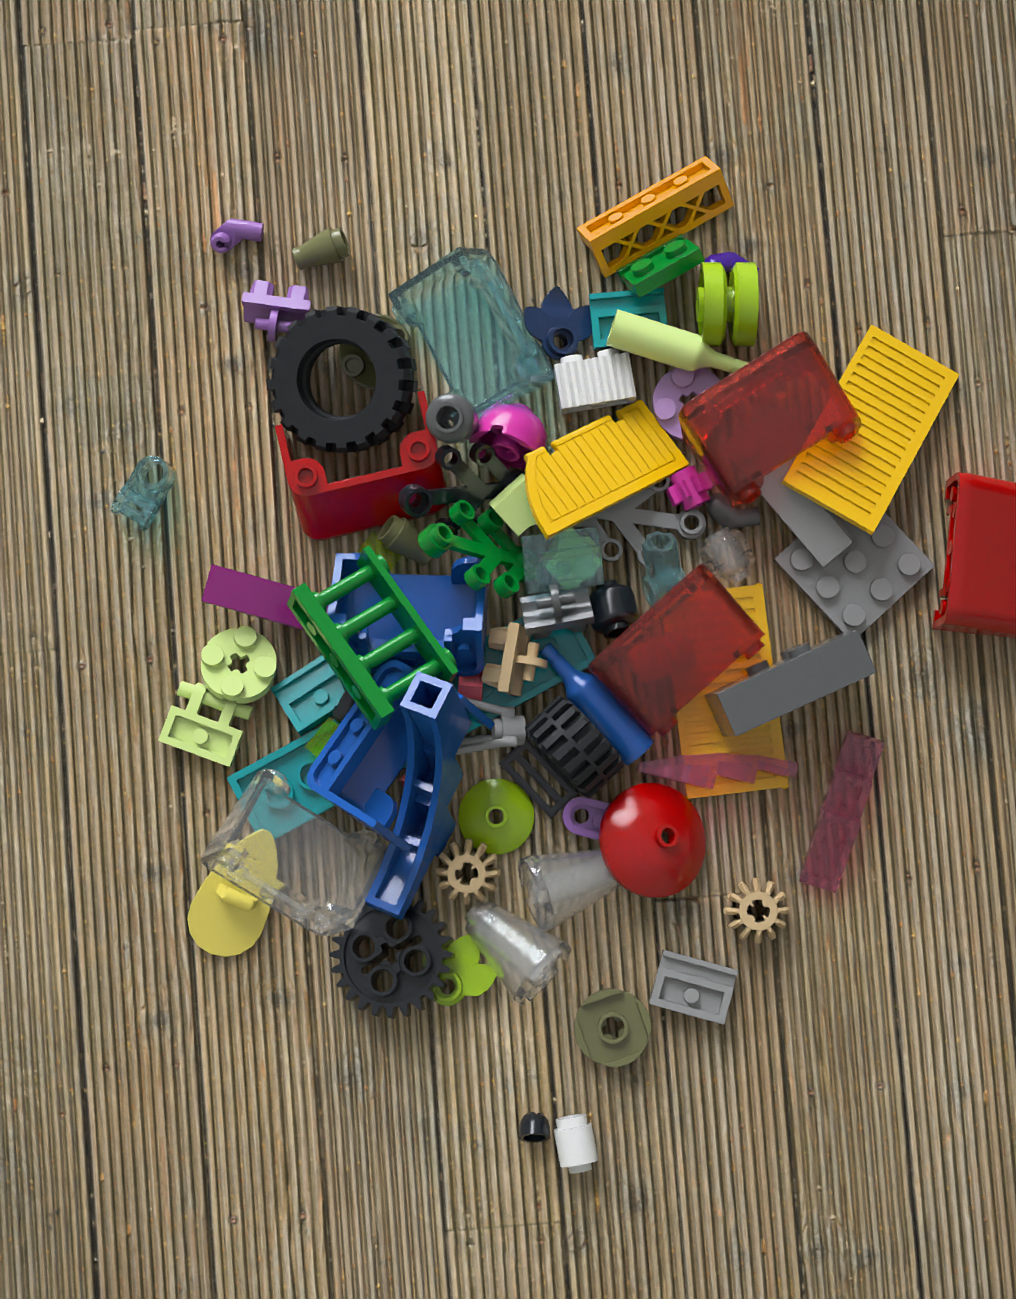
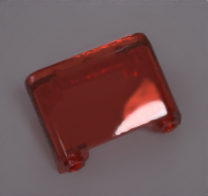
[678,331,861,509]
[587,563,766,737]

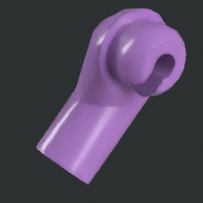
[210,219,264,253]

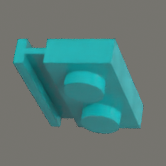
[588,287,667,351]
[270,655,345,736]

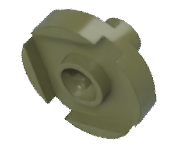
[574,988,651,1067]

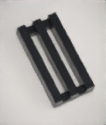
[499,738,579,819]

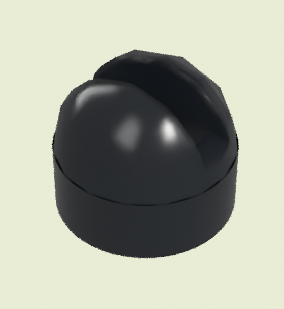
[519,1112,550,1143]

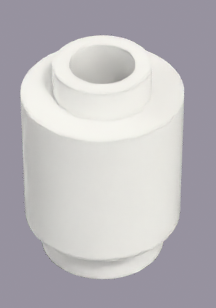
[554,1114,598,1174]

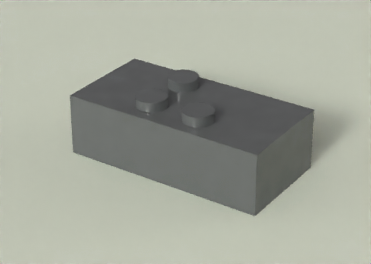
[705,630,877,736]

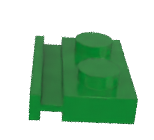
[616,234,705,298]

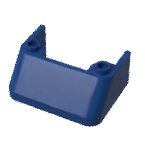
[307,660,495,853]

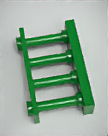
[287,545,458,730]

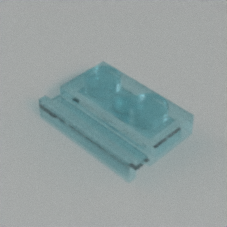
[520,527,604,594]

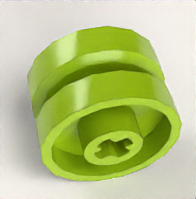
[696,262,759,347]

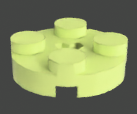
[201,626,277,704]

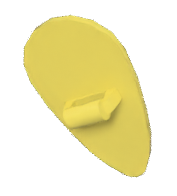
[187,828,277,957]

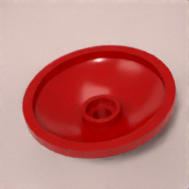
[599,783,706,898]

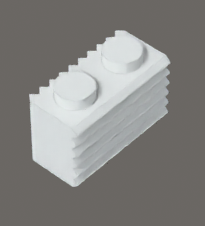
[554,348,636,415]

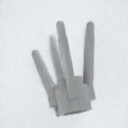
[456,698,526,755]

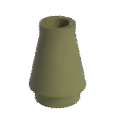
[292,227,351,270]
[377,515,432,566]

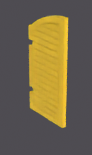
[524,399,690,540]

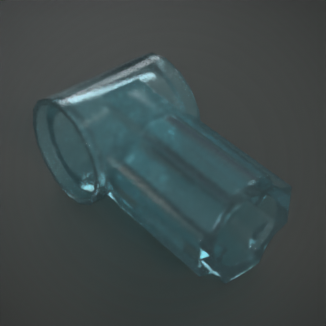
[641,531,690,609]

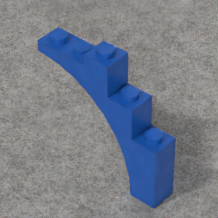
[365,671,472,920]

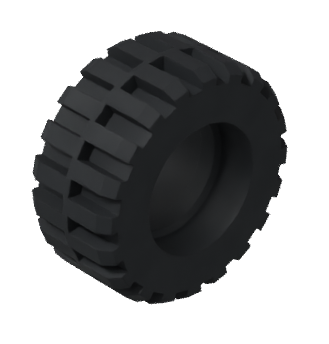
[266,306,418,453]

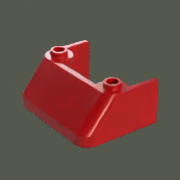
[275,391,447,541]

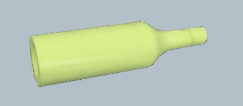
[606,309,750,377]

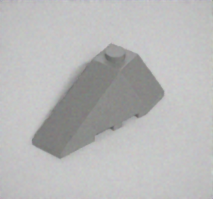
[721,406,853,568]

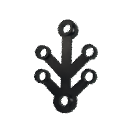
[398,441,525,536]

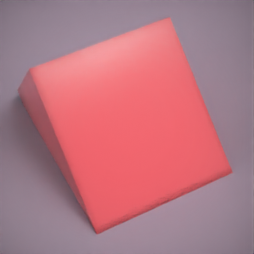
[458,671,483,701]

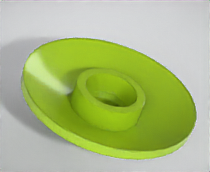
[458,778,534,855]

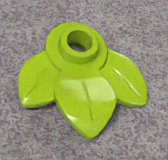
[422,934,498,1006]

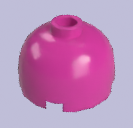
[469,403,547,471]

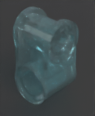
[111,455,175,531]

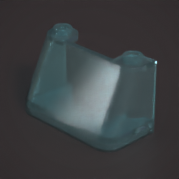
[388,247,554,422]

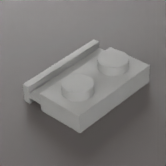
[649,949,738,1025]

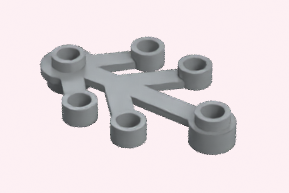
[572,477,706,568]

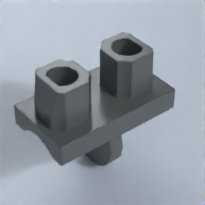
[519,584,595,639]

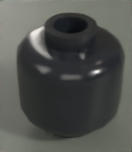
[589,580,640,639]

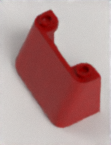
[932,472,1016,639]

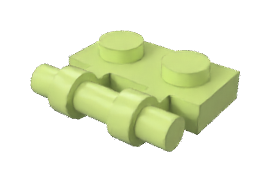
[158,681,254,767]

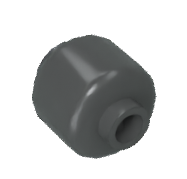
[425,393,478,444]

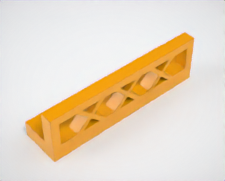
[576,156,734,278]

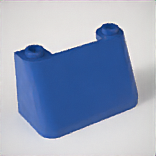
[327,553,489,677]

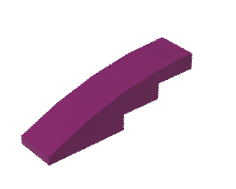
[201,564,328,632]

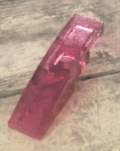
[799,729,884,893]
[636,753,799,790]

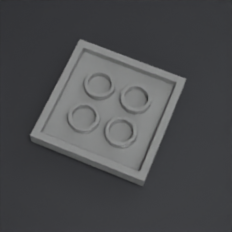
[773,513,935,635]

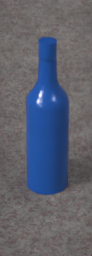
[539,642,654,766]

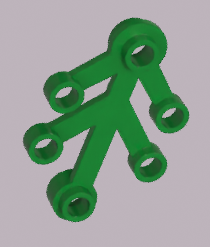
[418,500,540,599]

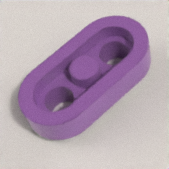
[562,797,609,840]

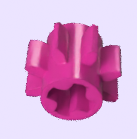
[666,465,714,512]

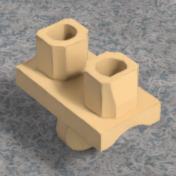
[482,622,548,697]

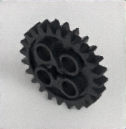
[329,899,455,1019]

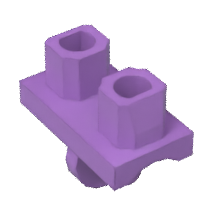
[242,280,311,342]

